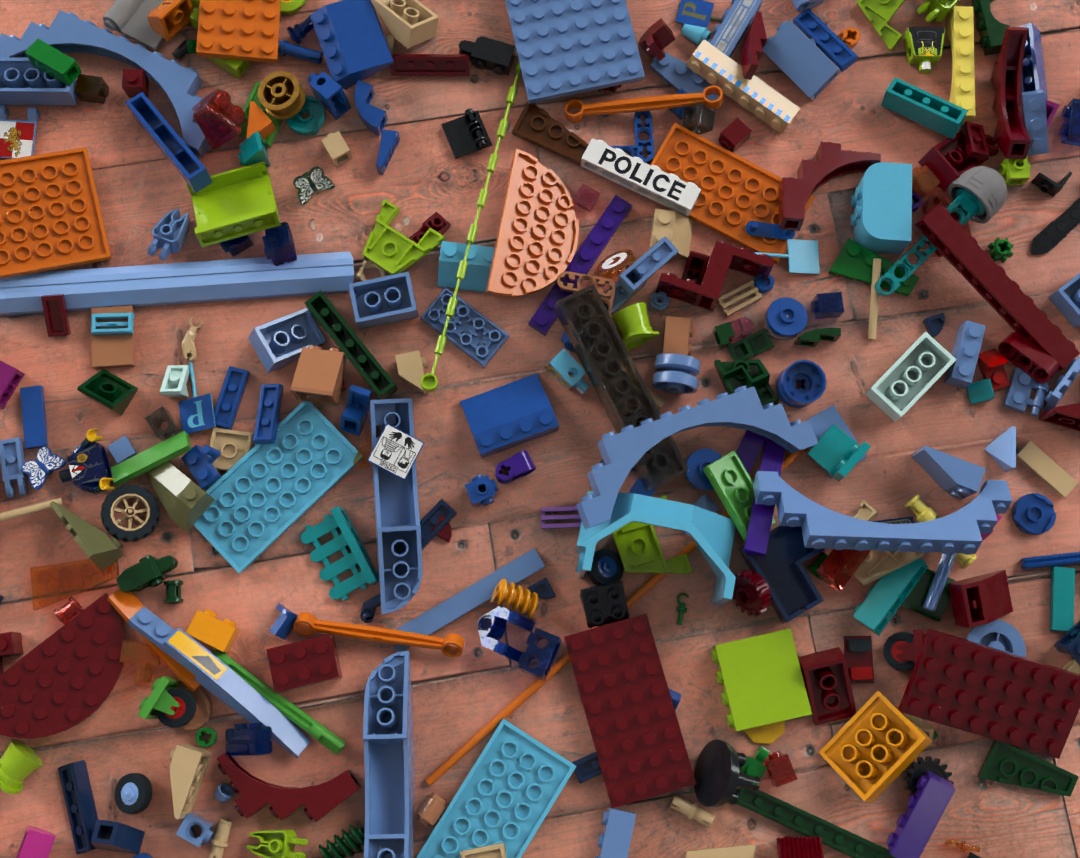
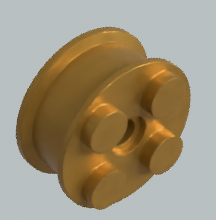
[258,71,306,120]

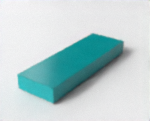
[1050,566,1075,632]

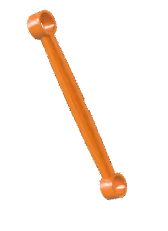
[564,85,723,123]
[293,612,465,658]

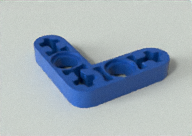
[610,111,654,164]

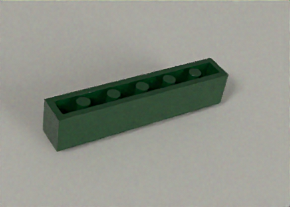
[304,290,398,400]

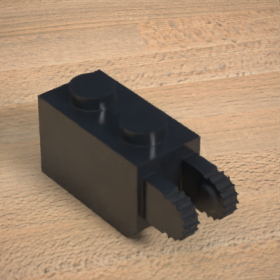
[459,36,516,76]

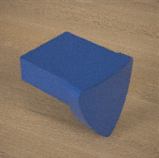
[269,603,297,640]

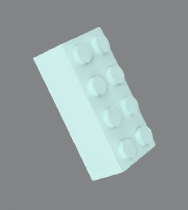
[865,331,957,422]

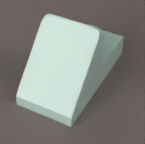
[160,365,190,398]

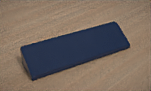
[58,760,98,854]

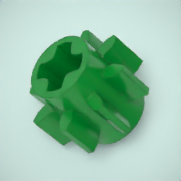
[987,237,1014,263]

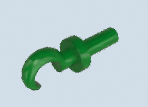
[676,593,689,625]

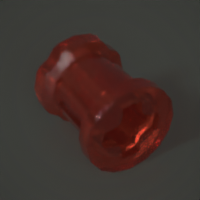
[54,596,84,624]

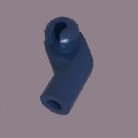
[360,594,381,623]

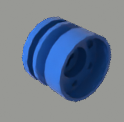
[776,360,826,408]

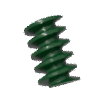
[319,820,365,858]

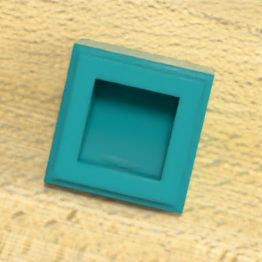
[966,379,995,405]

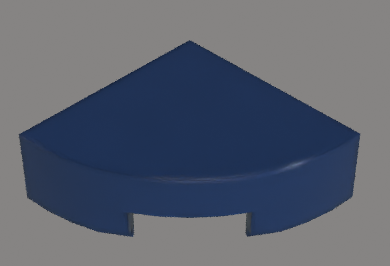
[923,313,945,338]
[527,578,556,599]

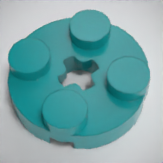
[286,95,326,135]

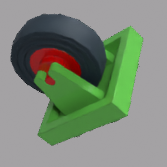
[138,676,196,728]

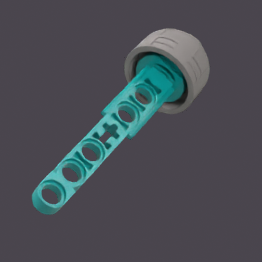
[874,166,1007,297]

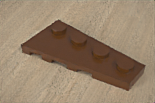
[512,102,589,166]

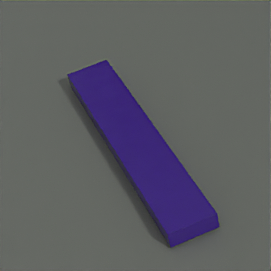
[743,438,785,557]

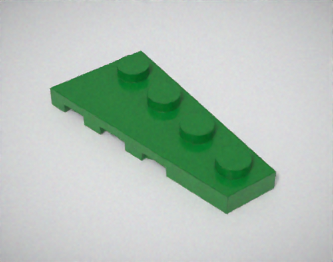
[828,238,919,296]

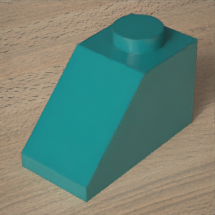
[238,131,271,167]

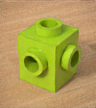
[999,157,1031,186]

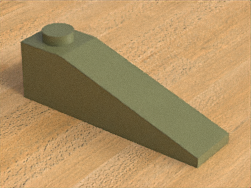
[145,461,215,532]
[50,501,124,571]

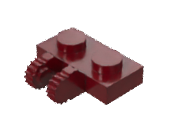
[962,121,999,160]

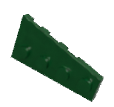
[977,740,1079,797]

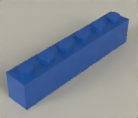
[125,92,213,193]

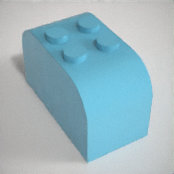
[850,162,912,255]

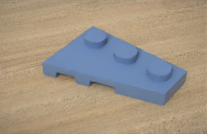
[1044,355,1080,411]

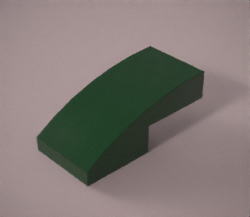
[727,328,775,361]
[795,328,841,347]

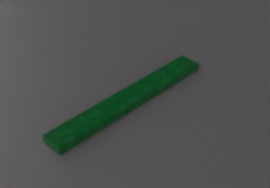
[736,788,896,858]

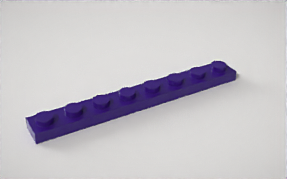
[528,195,632,336]

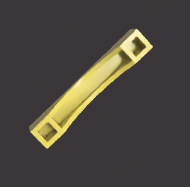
[947,6,976,125]

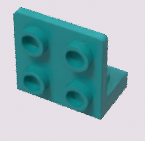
[807,424,871,482]

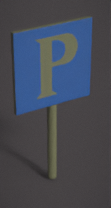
[675,0,723,28]

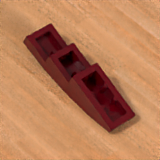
[742,11,767,80]

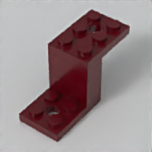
[656,241,775,311]

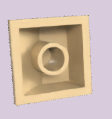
[649,208,693,260]

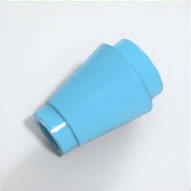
[681,24,712,46]

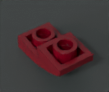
[409,212,451,243]

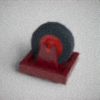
[883,629,929,671]

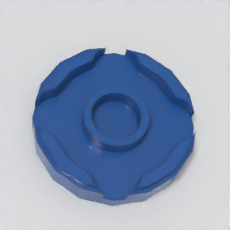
[1012,493,1056,535]

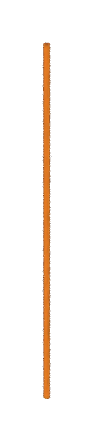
[425,448,808,786]

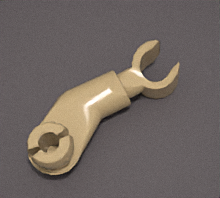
[181,317,203,362]

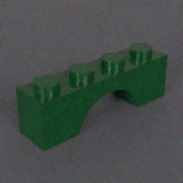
[972,0,1010,56]

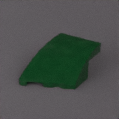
[714,359,779,406]

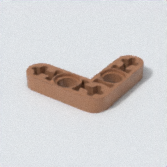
[557,271,615,338]

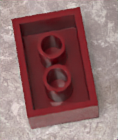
[266,634,342,693]

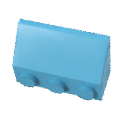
[437,241,495,293]

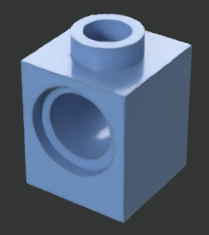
[176,812,215,847]

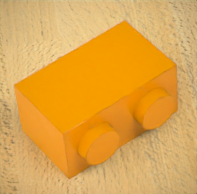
[186,608,240,653]

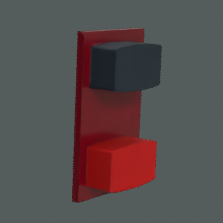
[843,636,874,683]

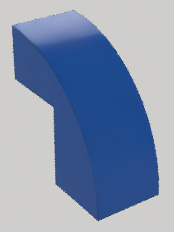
[354,80,388,136]

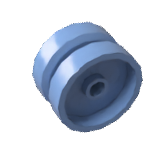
[652,353,701,394]

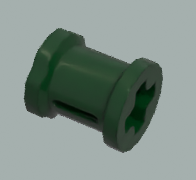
[164,580,183,604]

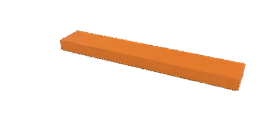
[107,589,202,693]

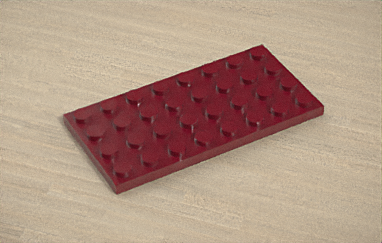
[564,613,696,808]
[898,629,1080,759]

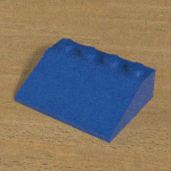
[310,0,394,90]
[460,373,559,459]

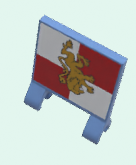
[0,105,40,159]

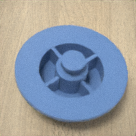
[966,620,1026,658]

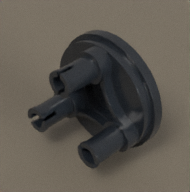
[694,739,761,808]

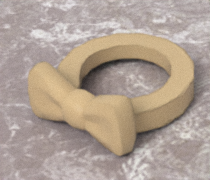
[356,260,385,281]

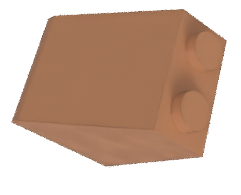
[290,345,346,405]

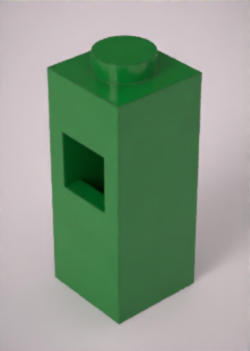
[25,39,82,86]

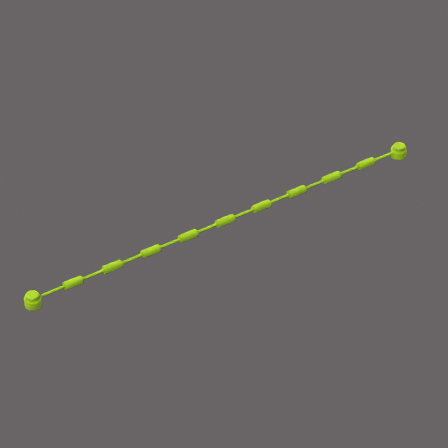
[421,60,521,392]

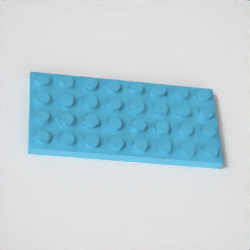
[193,401,364,574]
[416,718,576,858]

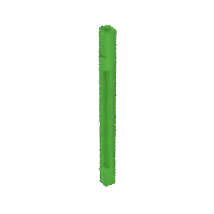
[212,649,346,755]

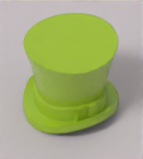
[611,302,660,352]
[0,739,43,794]

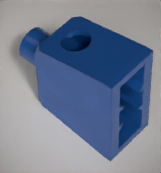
[308,72,351,120]

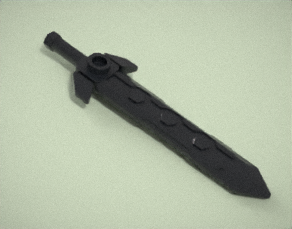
[1030,197,1080,255]

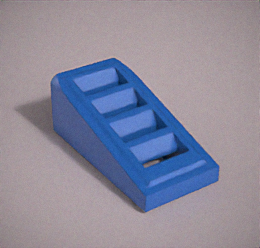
[376,129,400,175]

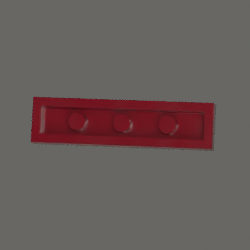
[391,54,470,76]

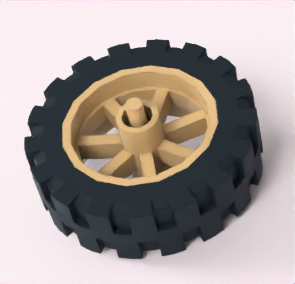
[101,485,160,542]

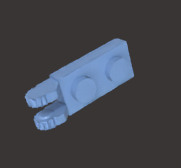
[0,437,28,498]

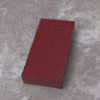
[41,294,71,337]

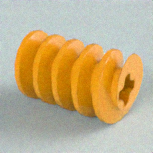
[491,578,538,619]

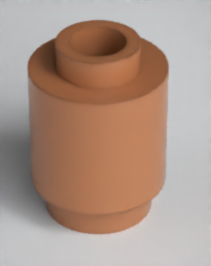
[416,792,447,827]

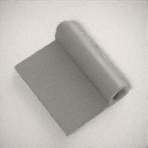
[103,0,164,50]

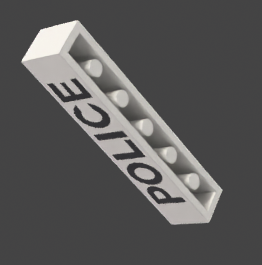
[581,138,701,217]

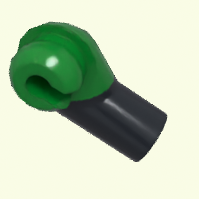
[172,40,197,61]

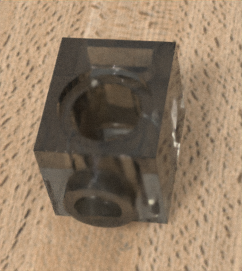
[682,103,715,135]
[145,406,181,441]

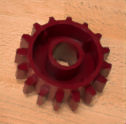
[732,569,771,617]

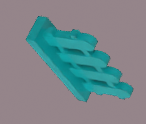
[300,506,379,601]

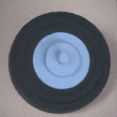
[115,773,152,814]

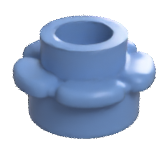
[650,291,670,311]

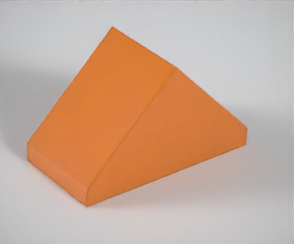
[246,101,276,140]

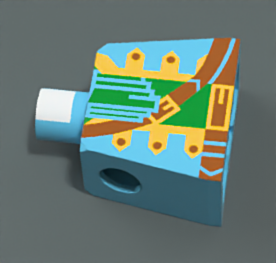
[544,348,590,394]

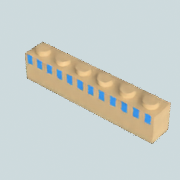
[686,40,800,134]

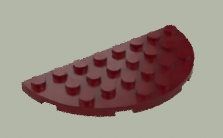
[0,593,125,738]

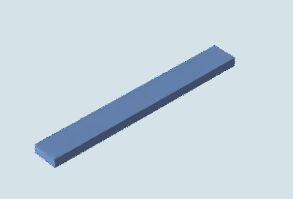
[393,548,545,652]

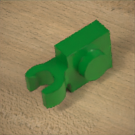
[740,746,770,785]

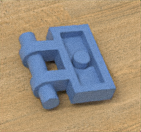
[1003,367,1049,417]

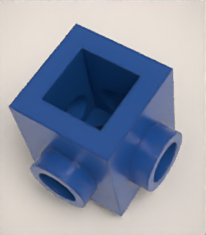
[465,475,499,507]

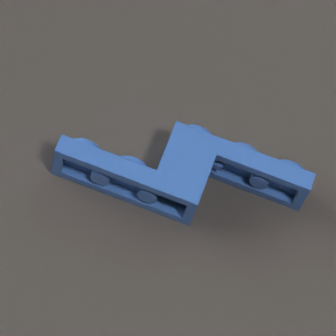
[587,237,679,324]

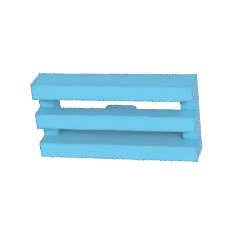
[91,313,135,335]

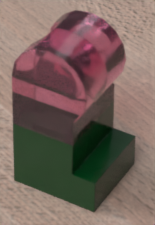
[713,318,754,350]

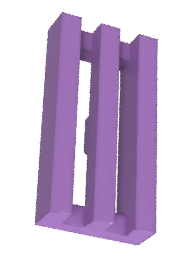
[541,506,582,529]

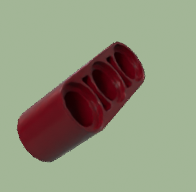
[998,332,1060,383]

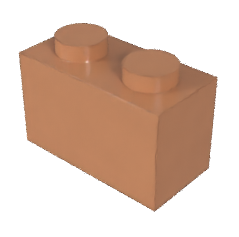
[661,316,693,356]

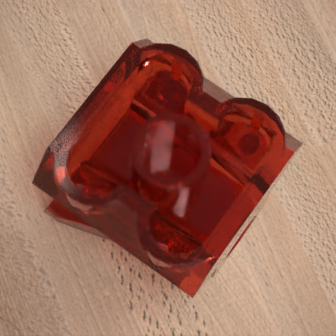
[192,89,248,150]

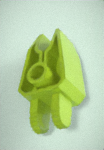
[917,0,960,22]
[246,829,308,858]

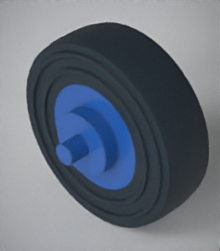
[586,549,624,586]

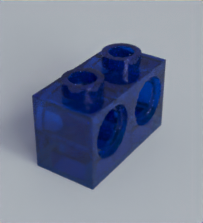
[518,628,562,681]

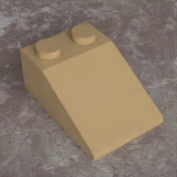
[370,0,439,48]
[169,744,213,819]

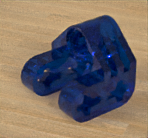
[477,606,536,663]

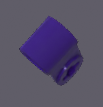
[495,450,536,484]

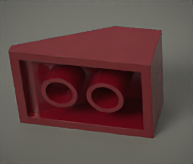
[918,130,989,192]
[1039,403,1080,432]
[798,647,856,726]

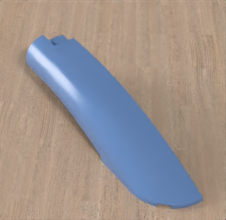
[369,398,423,614]
[363,651,414,858]

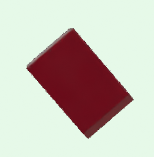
[681,250,710,285]

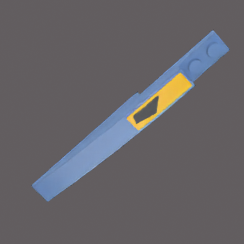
[128,606,311,758]

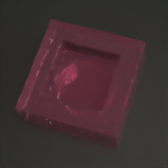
[573,184,600,212]

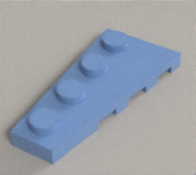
[650,52,724,120]

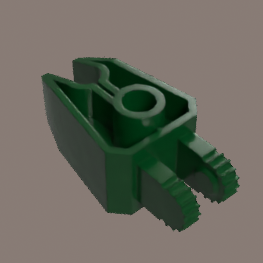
[116,555,178,592]

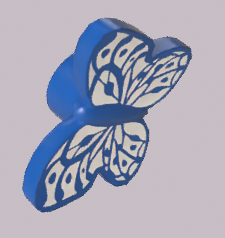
[21,446,67,490]

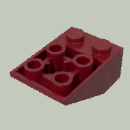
[948,570,1013,628]

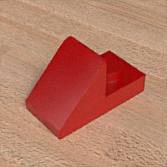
[977,348,1011,391]

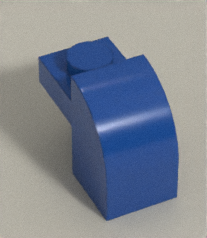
[340,385,371,436]

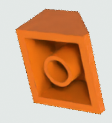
[147,0,193,41]

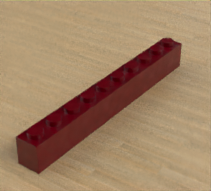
[915,204,1080,371]

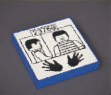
[367,423,424,480]

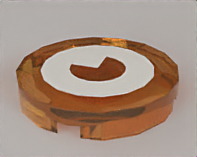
[596,249,636,278]

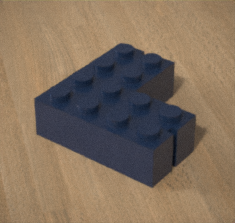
[739,526,825,624]

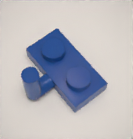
[181,445,221,490]

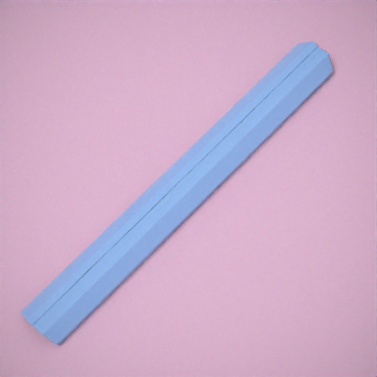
[0,251,354,316]

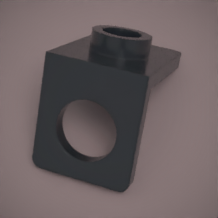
[1031,171,1072,197]

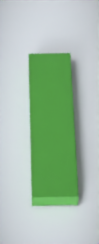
[111,431,192,486]

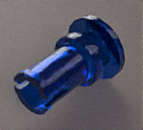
[287,16,314,44]

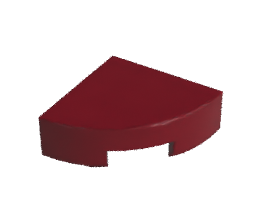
[431,514,452,543]

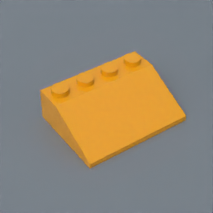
[818,691,932,803]

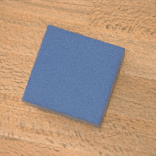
[107,436,137,464]

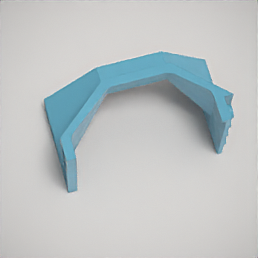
[575,491,736,606]

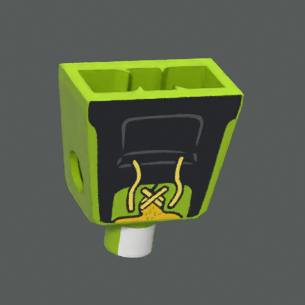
[903,27,945,74]

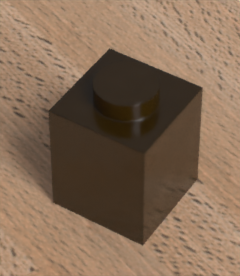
[75,74,109,104]

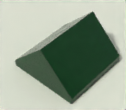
[77,369,138,416]

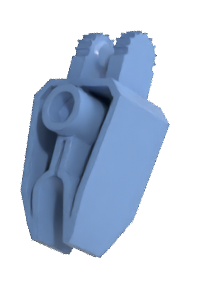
[147,209,190,261]

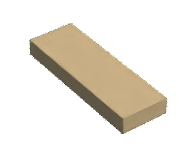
[1016,441,1078,499]

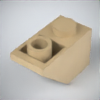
[395,350,429,395]

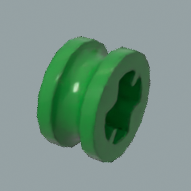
[196,727,217,747]

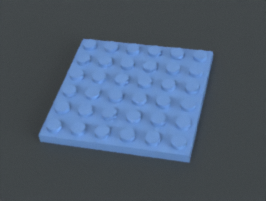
[505,0,645,104]

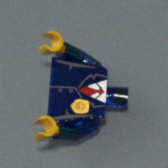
[59,428,115,495]

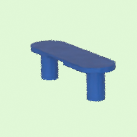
[745,221,795,240]

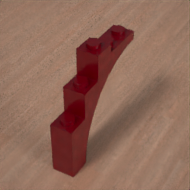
[991,27,1031,159]
[778,142,881,231]
[216,752,362,822]

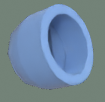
[214,783,234,803]

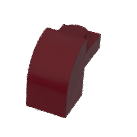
[639,18,675,61]

